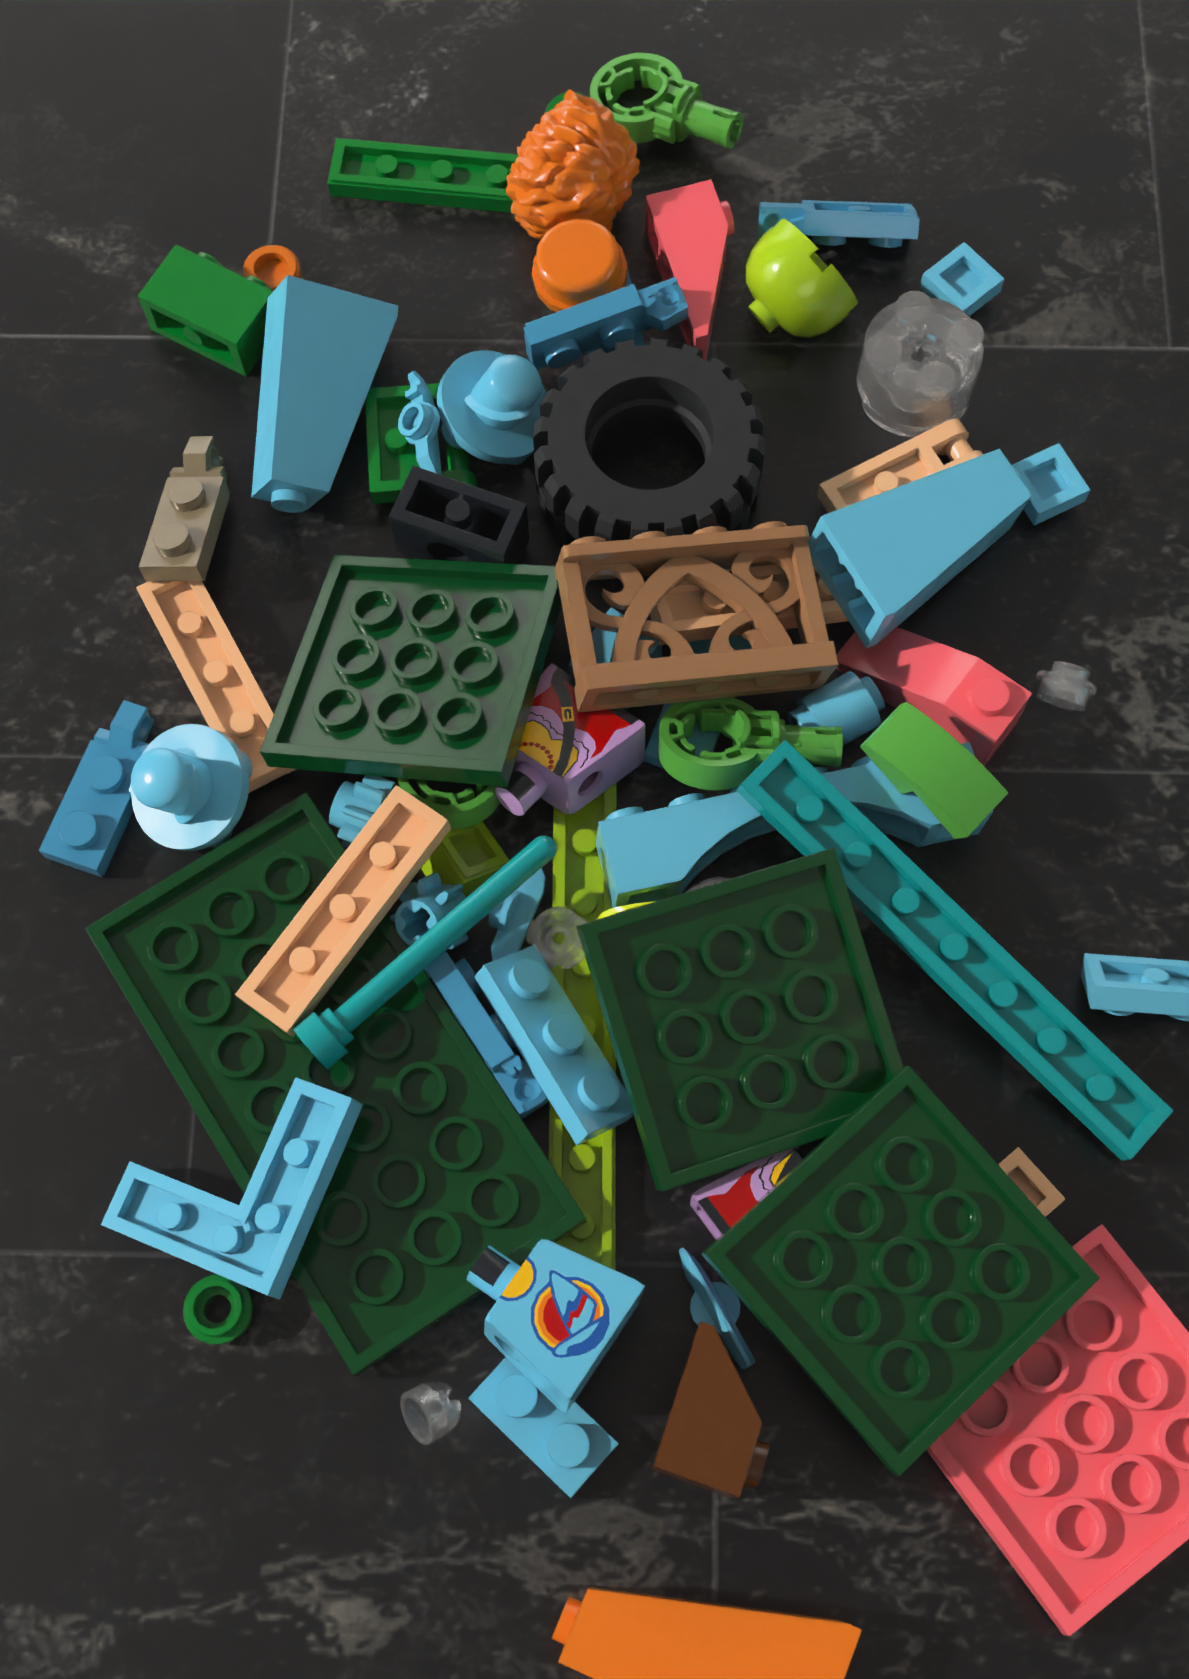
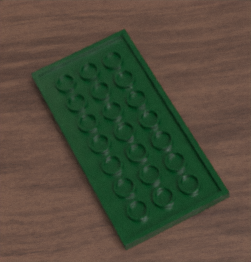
[85,792,587,1377]

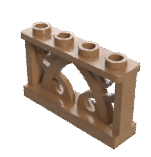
[554,521,839,713]

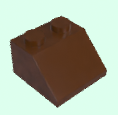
[652,1321,770,1499]

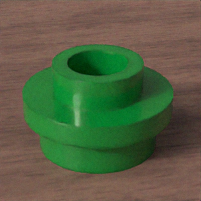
[183,1274,253,1345]

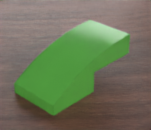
[860,702,1008,839]

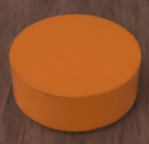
[243,245,303,291]

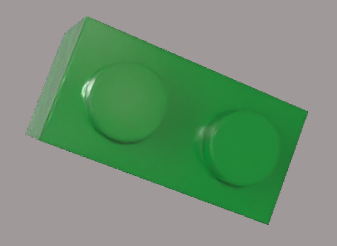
[138,244,273,377]

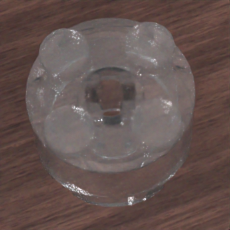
[856,291,984,437]

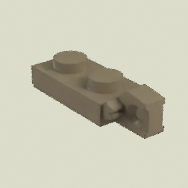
[139,436,231,581]

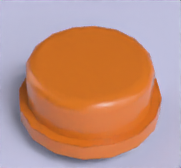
[532,219,628,312]

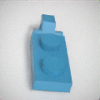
[758,200,920,247]
[523,277,688,370]
[39,700,155,877]
[424,951,550,1119]

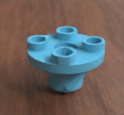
[437,350,546,465]
[129,724,252,851]

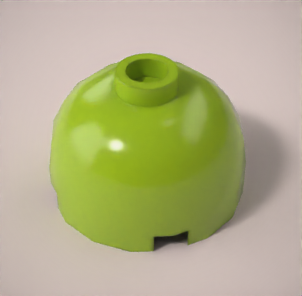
[746,219,858,338]

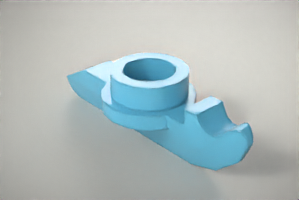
[398,371,442,475]
[489,868,546,961]
[679,1247,756,1369]

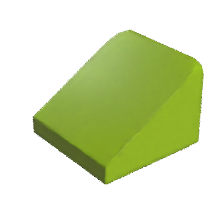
[421,821,510,897]

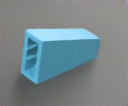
[251,275,398,513]
[808,448,1032,649]

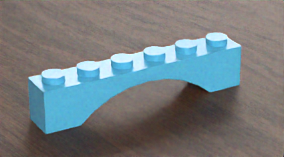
[595,742,993,908]

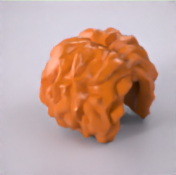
[506,90,640,241]

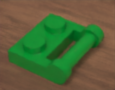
[365,383,478,504]

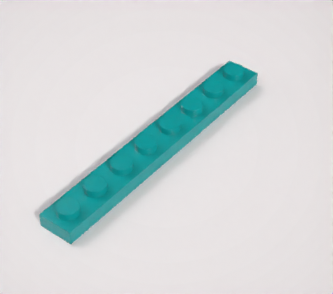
[736,740,1173,1161]

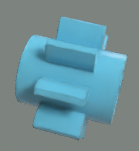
[329,775,395,848]
[390,873,468,949]

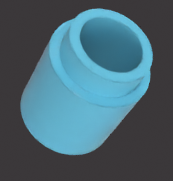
[787,671,885,746]

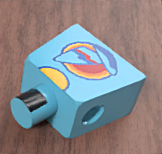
[466,1239,645,1414]

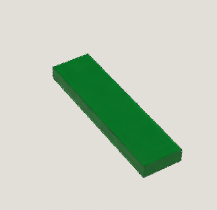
[327,138,518,213]

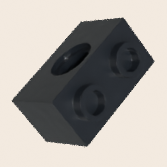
[389,466,530,564]

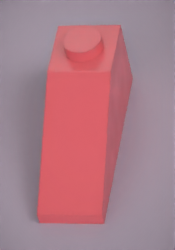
[645,180,734,360]
[836,627,1032,766]

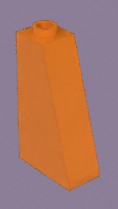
[551,1586,862,1679]

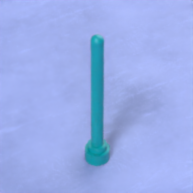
[293,836,557,1069]

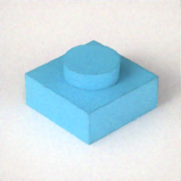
[919,242,1005,324]
[1011,443,1090,526]

